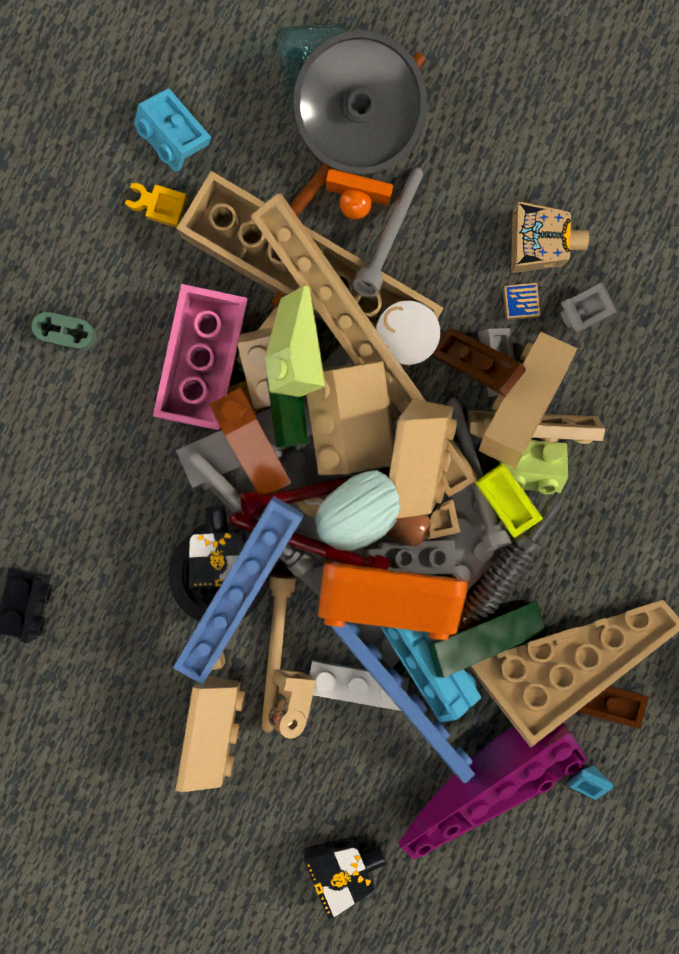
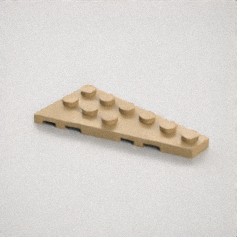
[468,600,679,748]

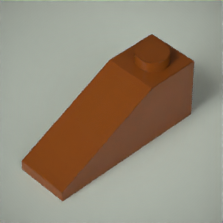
[209,388,291,495]

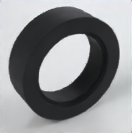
[169,532,271,622]

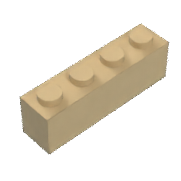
[478,332,578,469]

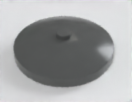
[293,30,427,174]

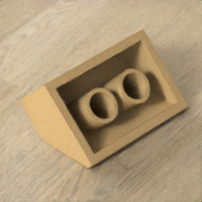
[306,361,395,475]
[389,399,457,519]
[176,676,245,792]

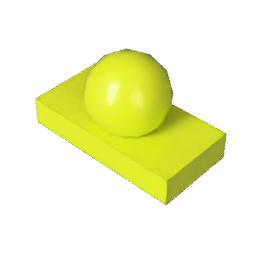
[475,463,543,538]

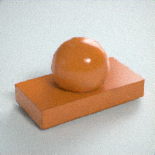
[326,169,393,220]

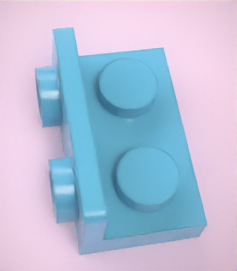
[134,88,211,172]

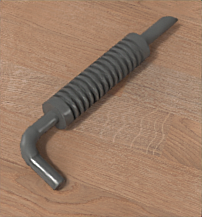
[457,492,561,632]

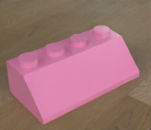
[153,284,248,431]

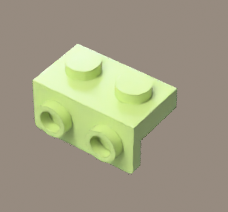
[499,440,568,494]

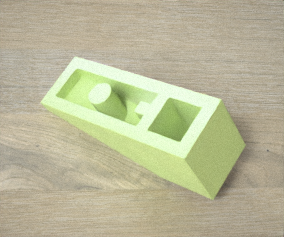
[265,286,325,397]

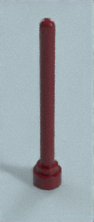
[240,467,391,521]
[230,512,390,570]

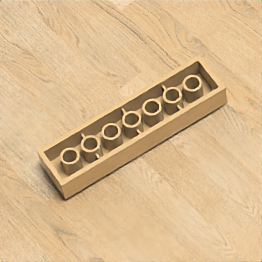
[176,171,444,371]

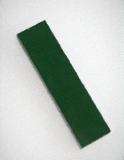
[427,601,546,678]

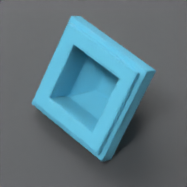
[567,766,613,800]

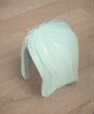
[315,470,400,551]

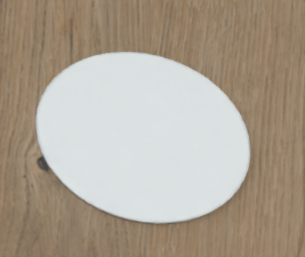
[376,301,440,365]

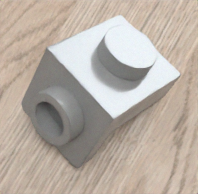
[560,283,617,332]

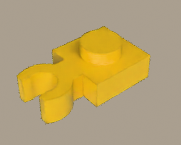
[125,183,188,228]

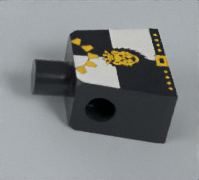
[189,506,249,588]
[304,836,387,919]

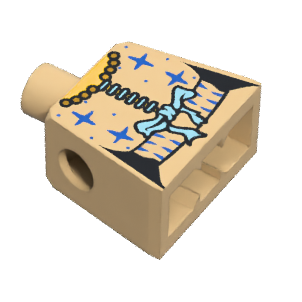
[511,202,589,273]

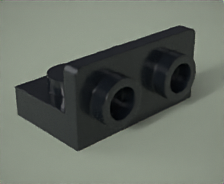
[0,567,53,643]

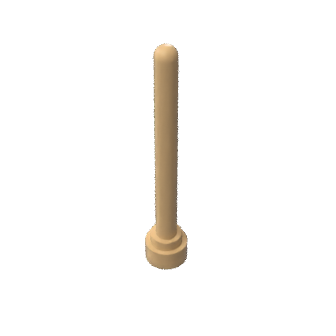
[261,574,296,732]

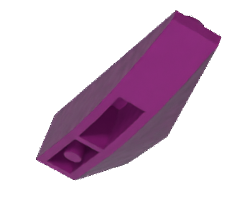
[398,723,588,860]

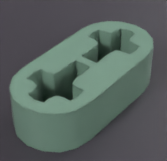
[32,312,97,350]

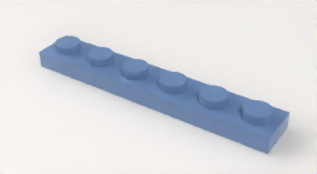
[173,497,304,685]
[330,622,475,783]

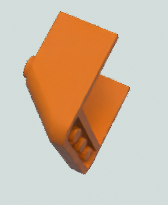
[318,558,468,640]

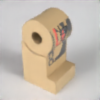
[269,669,316,739]

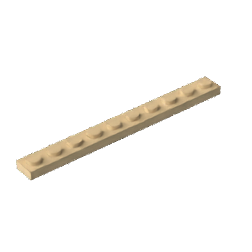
[251,193,478,497]

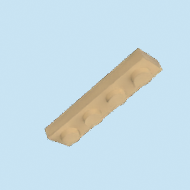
[467,410,605,444]

